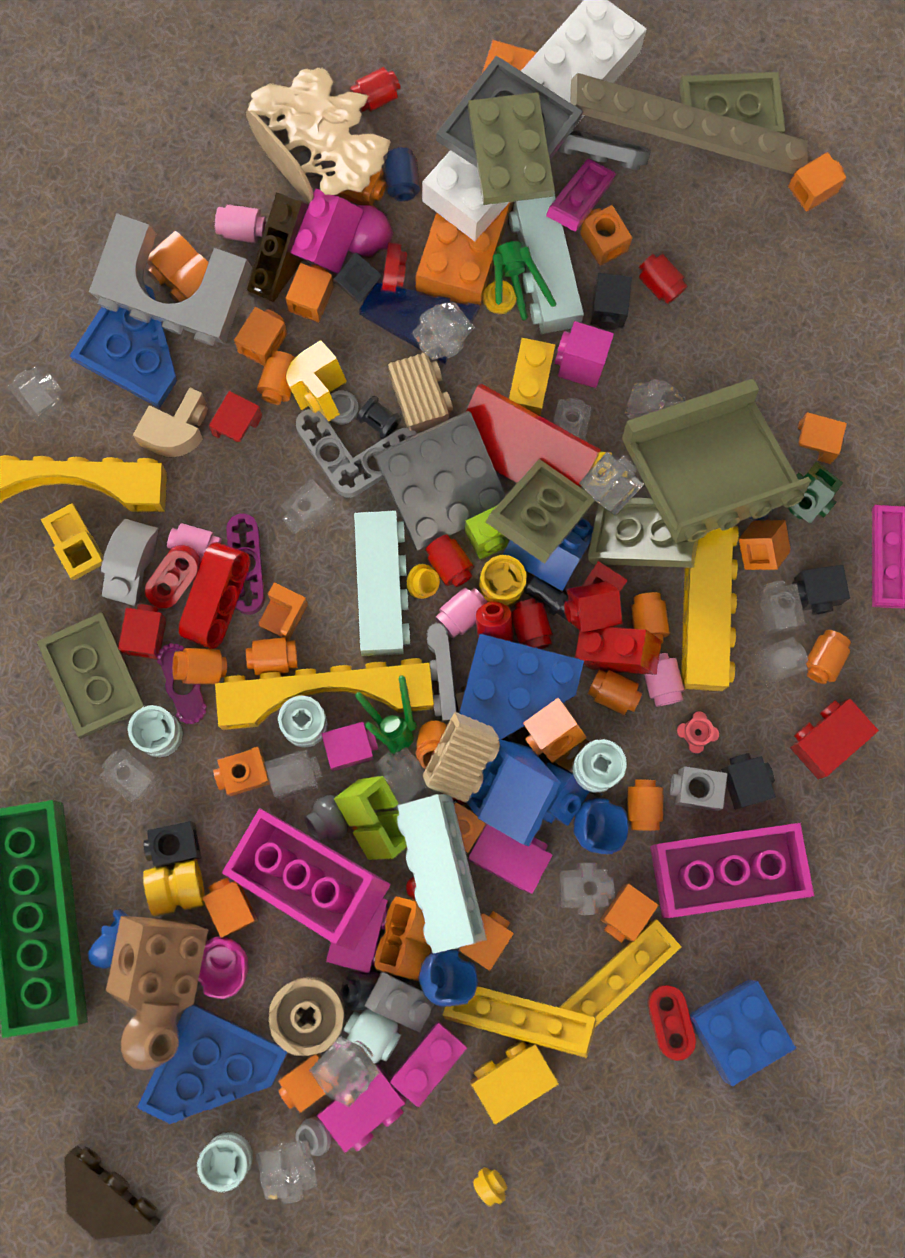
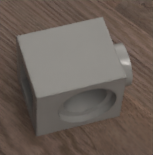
[670,766,727,811]

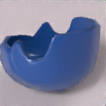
[574,798,629,854]
[88,909,128,968]
[419,949,478,1006]

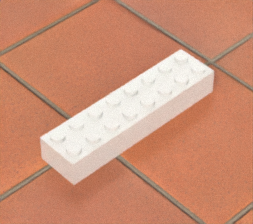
[422,0,646,241]

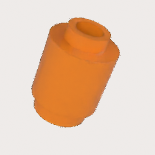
[257,351,295,405]
[631,592,670,644]
[803,630,851,684]
[246,637,298,676]
[172,648,227,685]
[587,669,642,715]
[416,721,448,769]
[627,780,664,831]

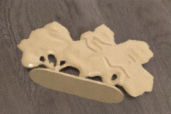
[246,68,391,203]

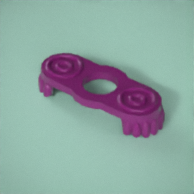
[157,643,207,725]

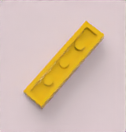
[559,919,681,1027]
[443,986,597,1058]

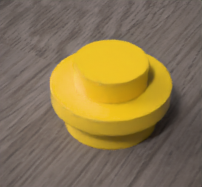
[483,281,517,314]
[407,564,440,599]
[473,1167,507,1206]

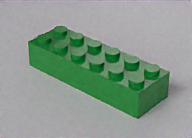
[0,800,88,1038]

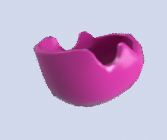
[348,205,393,257]
[198,937,249,999]

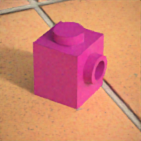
[321,722,378,771]

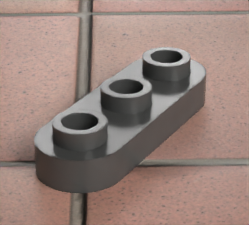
[558,129,651,170]

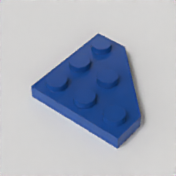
[70,284,177,409]
[459,634,584,740]
[137,1004,288,1124]

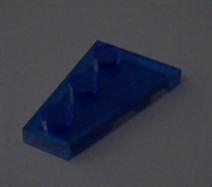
[359,282,480,364]

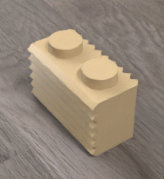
[388,352,453,433]
[423,712,500,802]

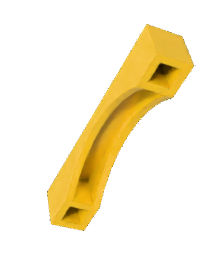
[0,455,167,512]
[215,658,434,730]

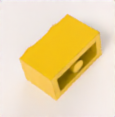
[509,338,555,416]
[470,1040,559,1125]

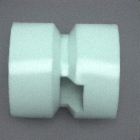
[278,695,328,748]
[128,705,183,758]
[572,739,627,792]
[197,1132,253,1192]

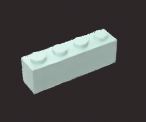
[509,193,584,334]
[354,511,410,656]
[397,794,487,953]

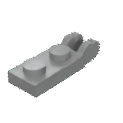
[427,623,456,724]

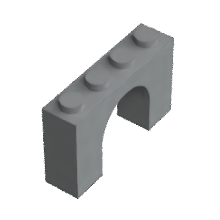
[89,213,252,346]

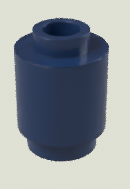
[384,147,420,202]

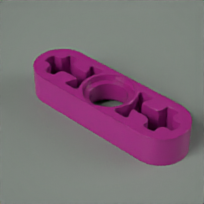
[226,513,265,615]

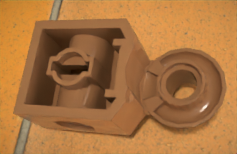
[106,916,208,1070]

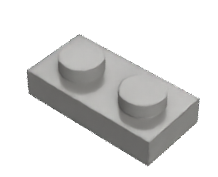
[365,972,434,1032]

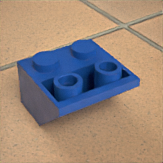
[503,518,594,591]
[467,739,560,846]

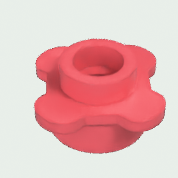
[677,711,719,754]

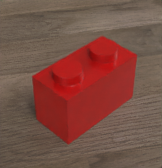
[575,627,662,675]
[790,698,879,780]

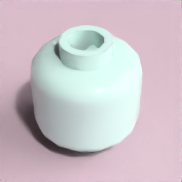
[343,1009,401,1064]

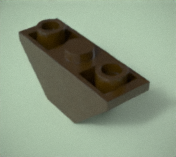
[64,1145,161,1240]

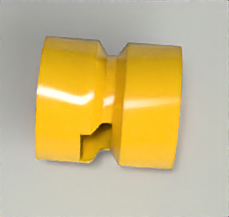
[479,555,527,608]
[143,859,205,917]

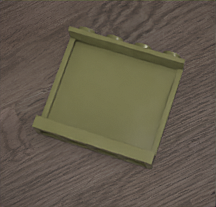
[622,378,811,544]

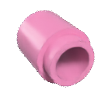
[215,205,266,243]
[167,523,222,561]
[435,587,487,638]
[644,653,685,707]

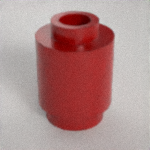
[350,67,401,113]
[638,254,688,305]
[425,534,475,588]
[511,599,553,649]
[476,602,513,642]

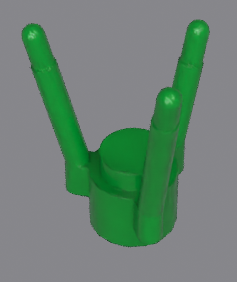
[492,241,556,321]
[355,675,417,753]

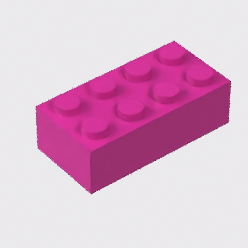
[222,808,391,951]
[650,823,814,918]

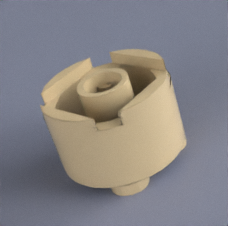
[269,977,346,1056]

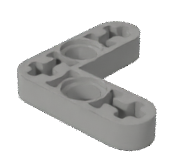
[296,409,418,497]

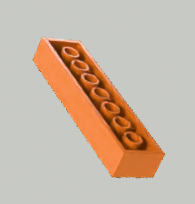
[416,40,537,310]

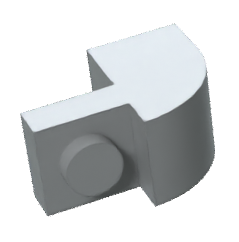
[101,519,158,606]

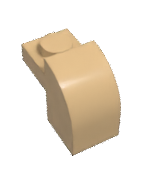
[133,387,208,457]

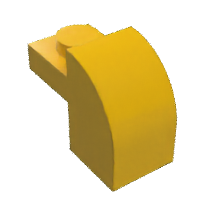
[286,340,347,422]
[41,503,104,580]

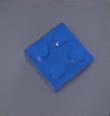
[689,979,796,1086]

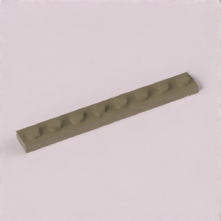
[570,73,808,175]

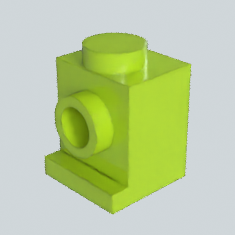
[464,506,509,560]

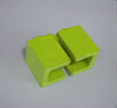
[334,776,407,860]

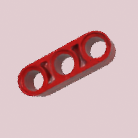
[179,542,250,649]

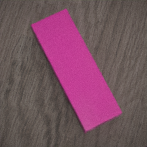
[546,158,616,232]
[872,505,905,609]

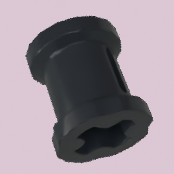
[357,395,402,439]

